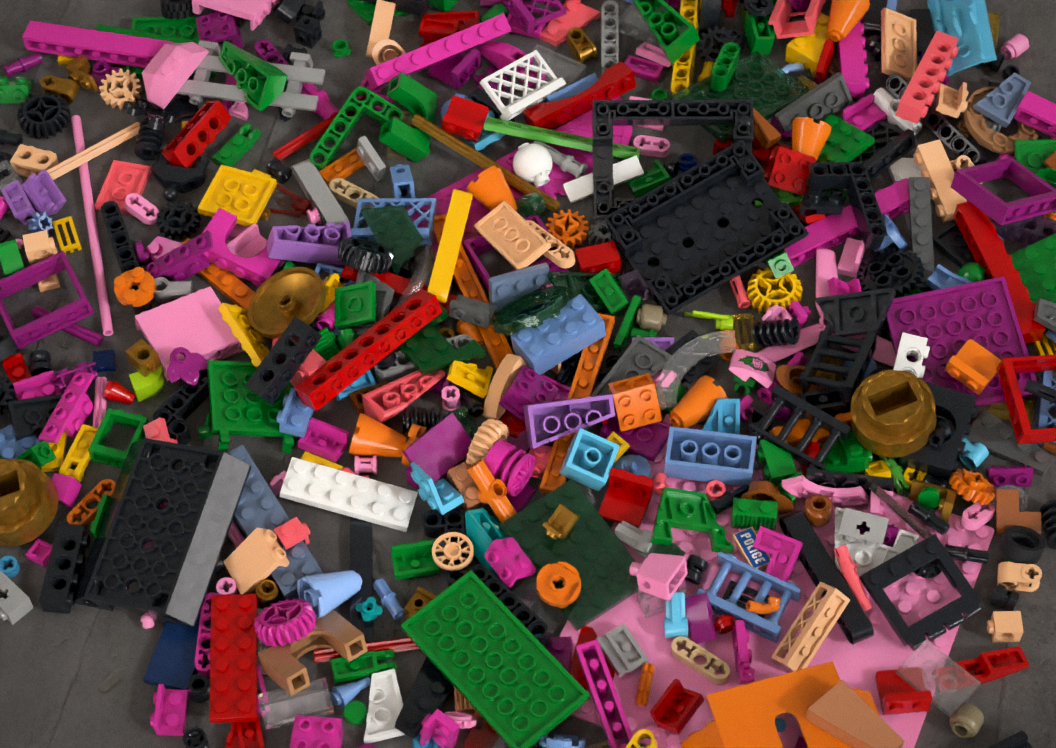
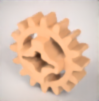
[99,68,142,110]

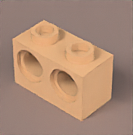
[10,144,59,177]
[22,230,58,266]

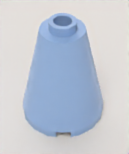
[297,570,362,620]

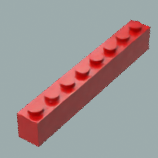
[953,202,1046,344]

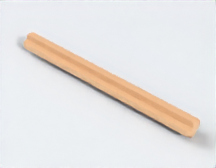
[47,122,140,180]

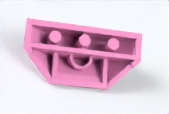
[142,42,209,110]

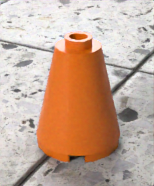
[826,0,870,42]
[792,117,831,161]
[467,165,519,212]
[669,375,728,428]
[348,413,407,458]

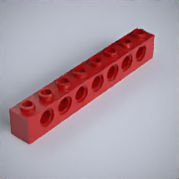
[294,289,443,411]

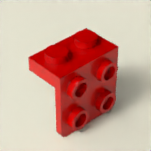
[441,96,489,143]
[764,146,816,196]
[598,468,653,528]
[875,668,932,715]

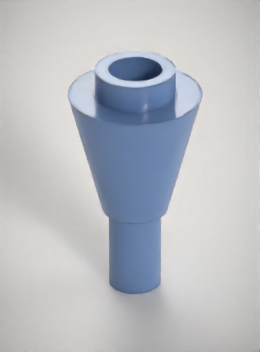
[331,676,371,708]

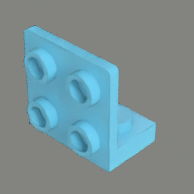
[410,462,464,515]

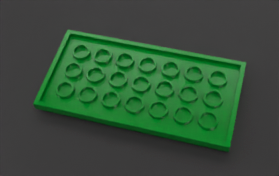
[401,570,590,748]

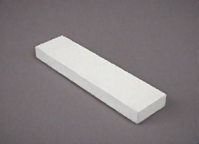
[563,155,644,204]

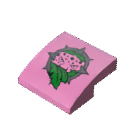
[728,349,776,389]

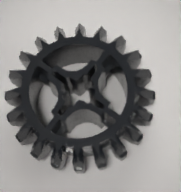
[17,92,71,139]
[338,237,393,274]

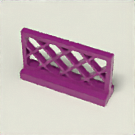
[501,0,567,34]

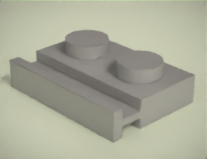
[356,135,386,182]
[596,624,648,678]

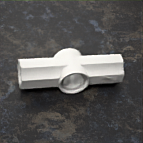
[873,87,923,136]

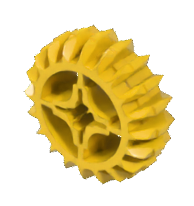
[746,266,803,314]

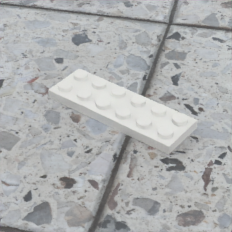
[279,457,418,532]

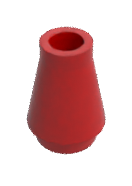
[102,380,136,405]

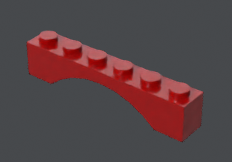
[523,61,637,130]

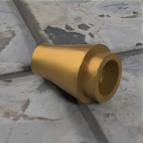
[256,580,278,609]

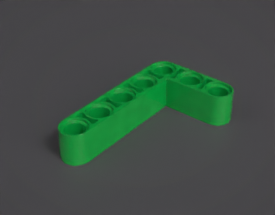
[310,87,403,171]

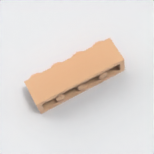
[913,139,967,223]

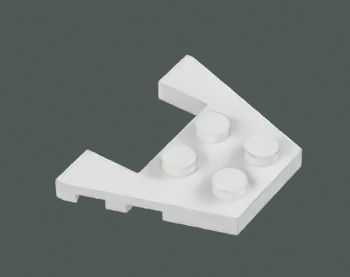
[834,507,919,578]

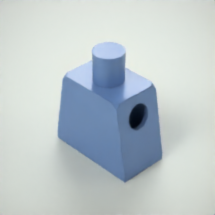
[390,164,415,213]

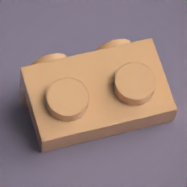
[935,82,969,118]

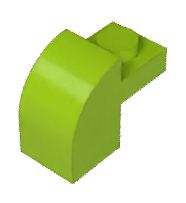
[129,359,165,402]

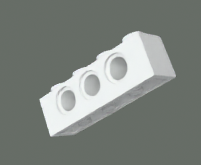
[893,332,930,378]

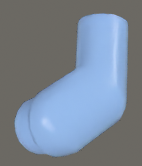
[776,63,804,80]

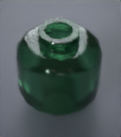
[516,192,546,218]

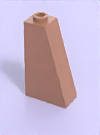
[805,680,904,748]

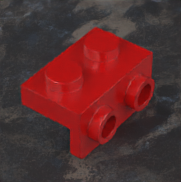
[650,679,704,735]

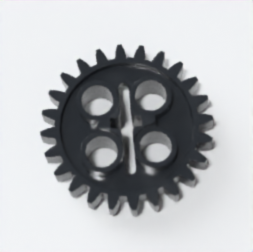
[857,247,924,298]

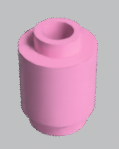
[1000,34,1029,60]

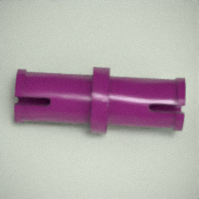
[3,52,43,77]

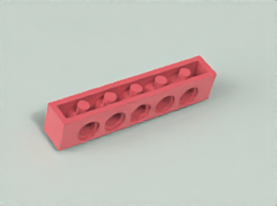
[895,31,959,124]

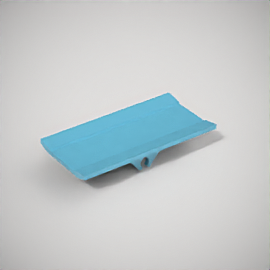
[927,0,997,77]

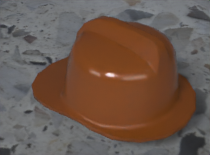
[775,365,820,397]
[741,481,794,514]

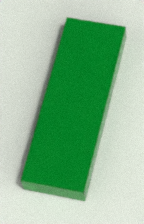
[613,295,641,353]

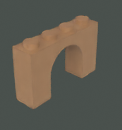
[258,610,368,696]

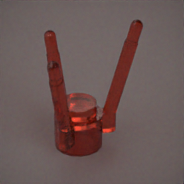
[267,184,312,218]

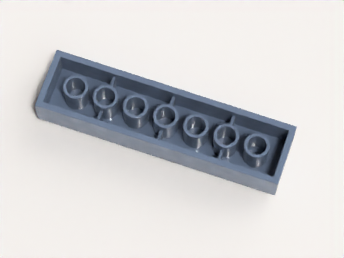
[227,445,324,601]

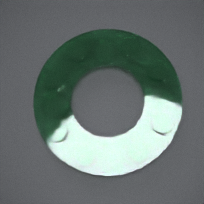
[490,286,570,336]

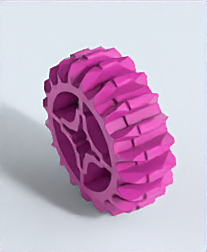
[254,598,316,647]

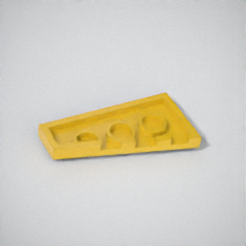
[218,303,270,368]

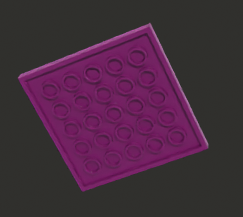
[885,276,1037,416]

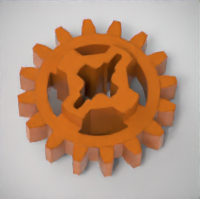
[545,209,589,249]
[949,469,995,505]

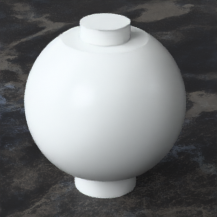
[513,143,552,187]

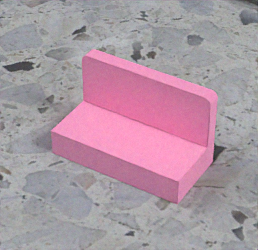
[226,223,267,258]
[837,237,866,278]

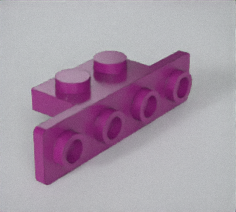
[145,231,213,281]

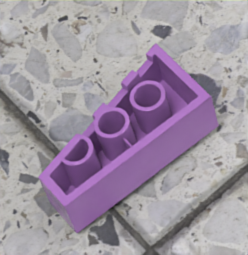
[267,221,352,267]
[523,394,615,449]

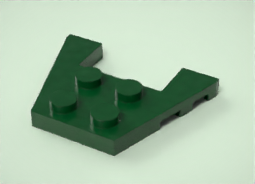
[398,303,486,375]

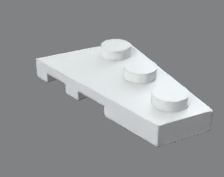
[364,669,406,744]

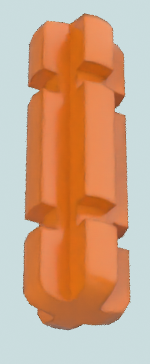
[635,663,655,707]

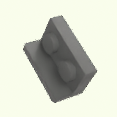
[449,294,497,328]

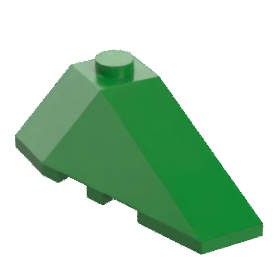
[219,41,288,111]

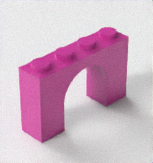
[202,208,285,287]

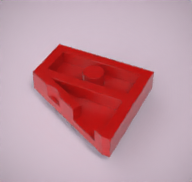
[225,710,265,748]

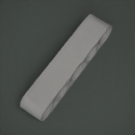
[601,0,619,76]
[291,159,351,229]
[374,334,473,383]

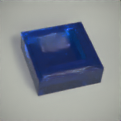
[93,350,115,372]

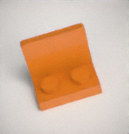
[608,373,662,431]

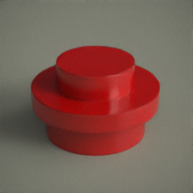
[714,614,735,635]

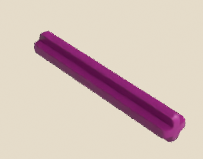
[31,306,103,346]

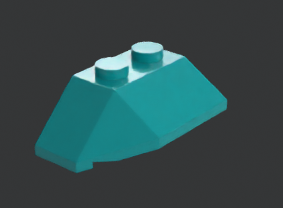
[465,508,531,578]

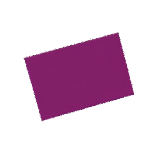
[402,412,472,483]
[597,414,674,462]

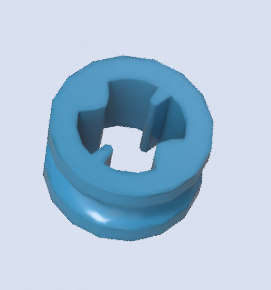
[0,555,20,578]

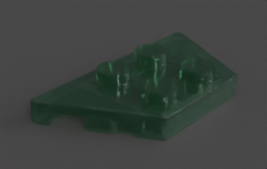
[360,205,423,275]
[547,271,620,313]

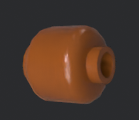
[803,494,833,527]

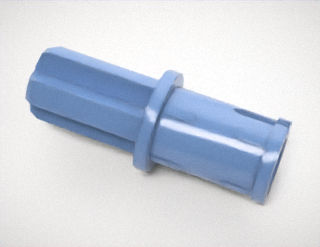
[373,578,404,620]

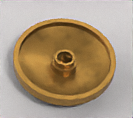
[248,267,326,339]

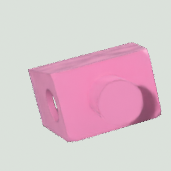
[629,553,688,601]

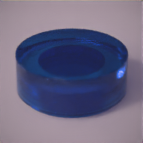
[677,153,697,172]

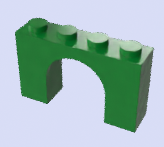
[379,72,438,163]

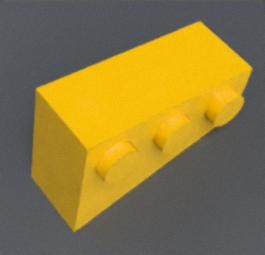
[785,12,830,78]

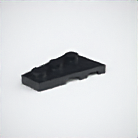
[7,394,63,442]

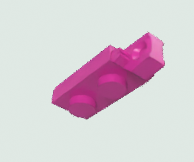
[732,620,755,685]

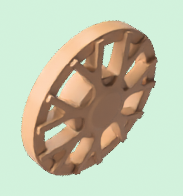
[432,532,474,571]

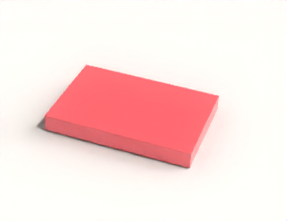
[95,160,151,216]

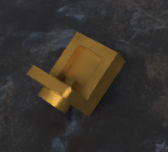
[542,504,579,539]

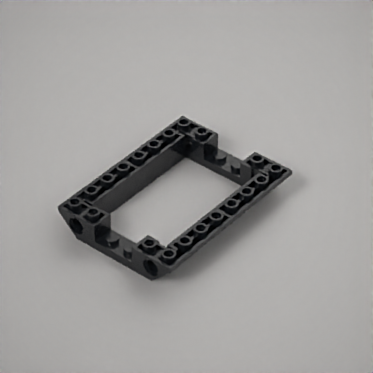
[592,100,755,219]

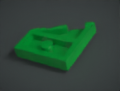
[627,159,671,198]

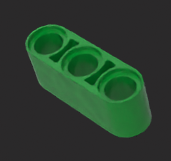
[710,42,740,92]

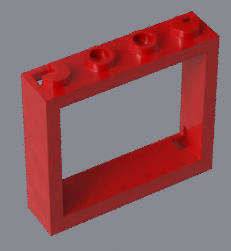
[996,355,1056,444]

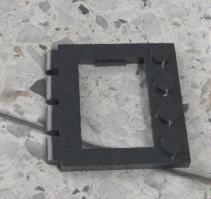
[860,534,982,651]

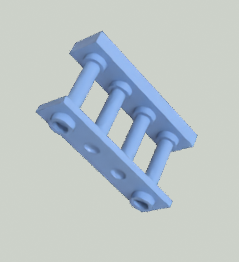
[696,552,801,643]

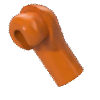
[746,596,781,615]

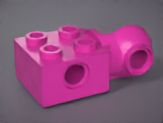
[290,715,344,748]

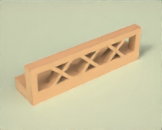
[771,582,850,672]

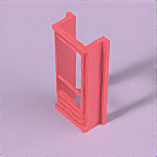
[768,0,825,39]

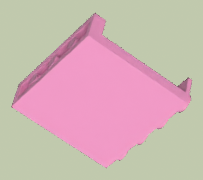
[192,0,279,31]
[135,286,244,382]

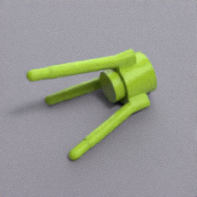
[684,310,733,340]

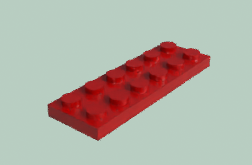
[210,594,257,723]

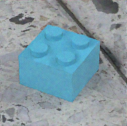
[559,428,620,491]

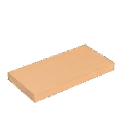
[881,8,917,82]
[473,200,551,270]

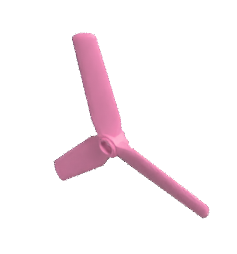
[756,248,896,368]

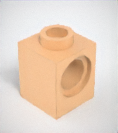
[987,611,1023,642]

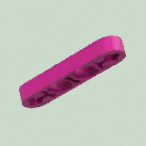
[194,592,219,676]

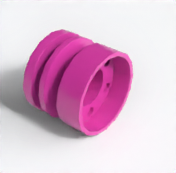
[484,439,536,497]

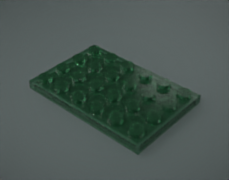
[671,51,809,144]
[500,479,640,631]

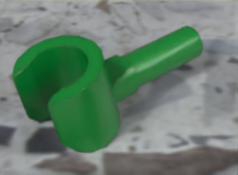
[198,413,212,440]

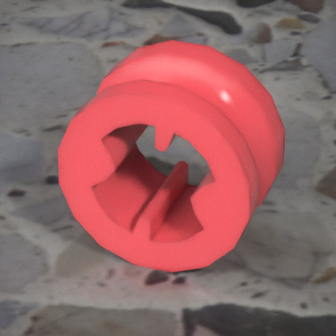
[706,480,726,502]

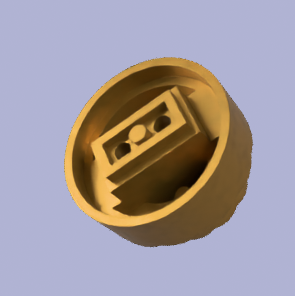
[851,370,937,458]
[0,459,59,547]

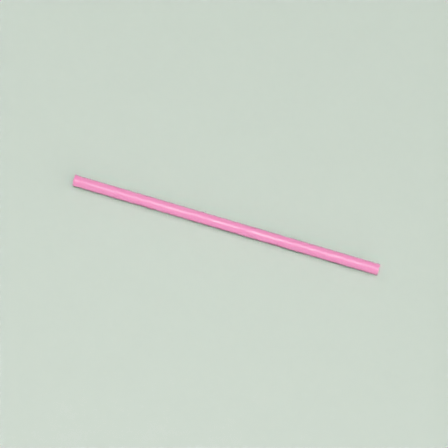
[71,115,113,336]

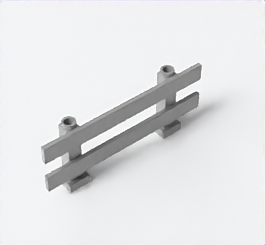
[176,40,326,117]

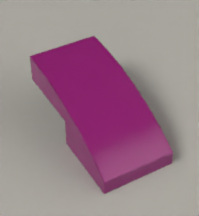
[685,592,717,644]

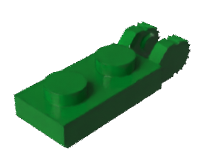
[212,123,261,167]
[330,649,397,684]

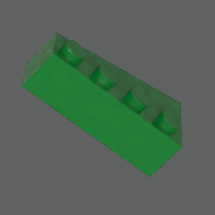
[633,0,700,64]

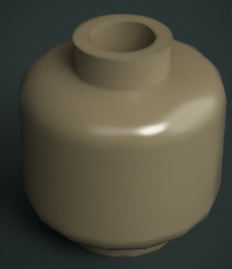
[636,304,667,332]
[949,703,984,738]

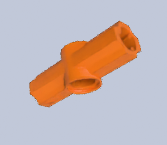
[467,459,518,525]

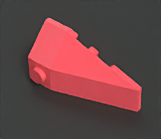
[362,370,445,423]

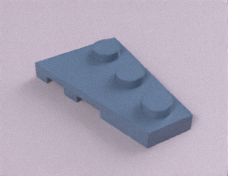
[972,73,1031,128]
[489,262,549,311]

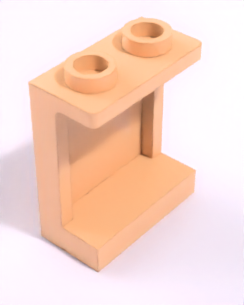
[224,528,290,594]

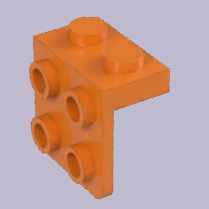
[945,339,1001,395]

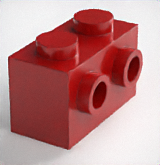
[575,241,621,281]

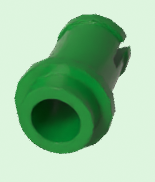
[630,327,658,340]

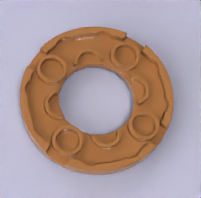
[963,86,1038,155]

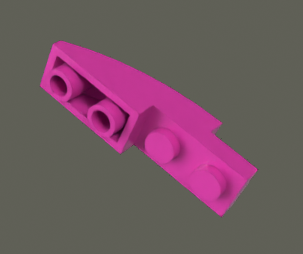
[478,41,546,89]

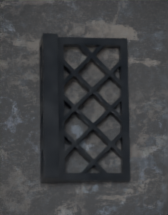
[855,120,916,181]

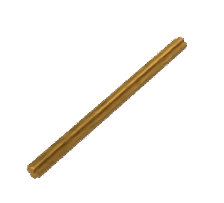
[412,114,560,212]

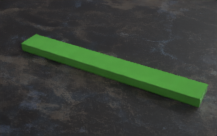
[484,117,641,160]

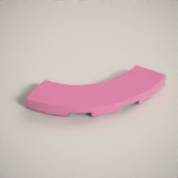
[782,475,869,507]

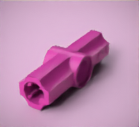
[300,82,339,120]

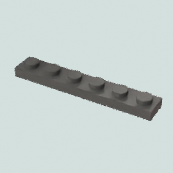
[908,177,934,291]

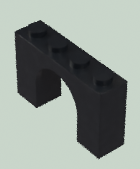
[899,382,979,480]

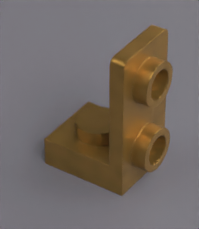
[65,54,99,92]
[909,480,957,522]

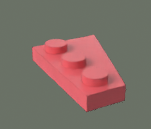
[540,1,601,47]

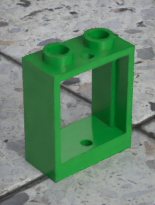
[88,408,149,469]

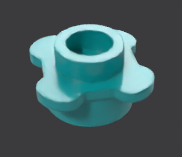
[356,597,383,622]

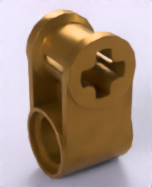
[567,27,598,64]
[40,75,80,105]

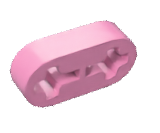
[633,135,670,158]
[124,193,159,225]
[960,502,995,530]

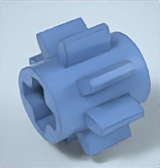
[27,212,53,235]

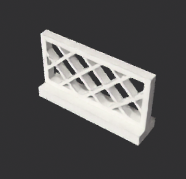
[479,50,566,121]

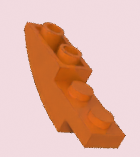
[769,411,852,448]

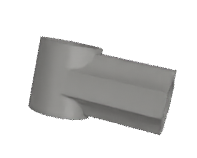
[153,277,193,304]
[614,521,658,558]

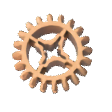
[466,419,509,467]

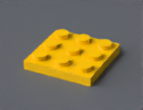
[197,165,277,227]

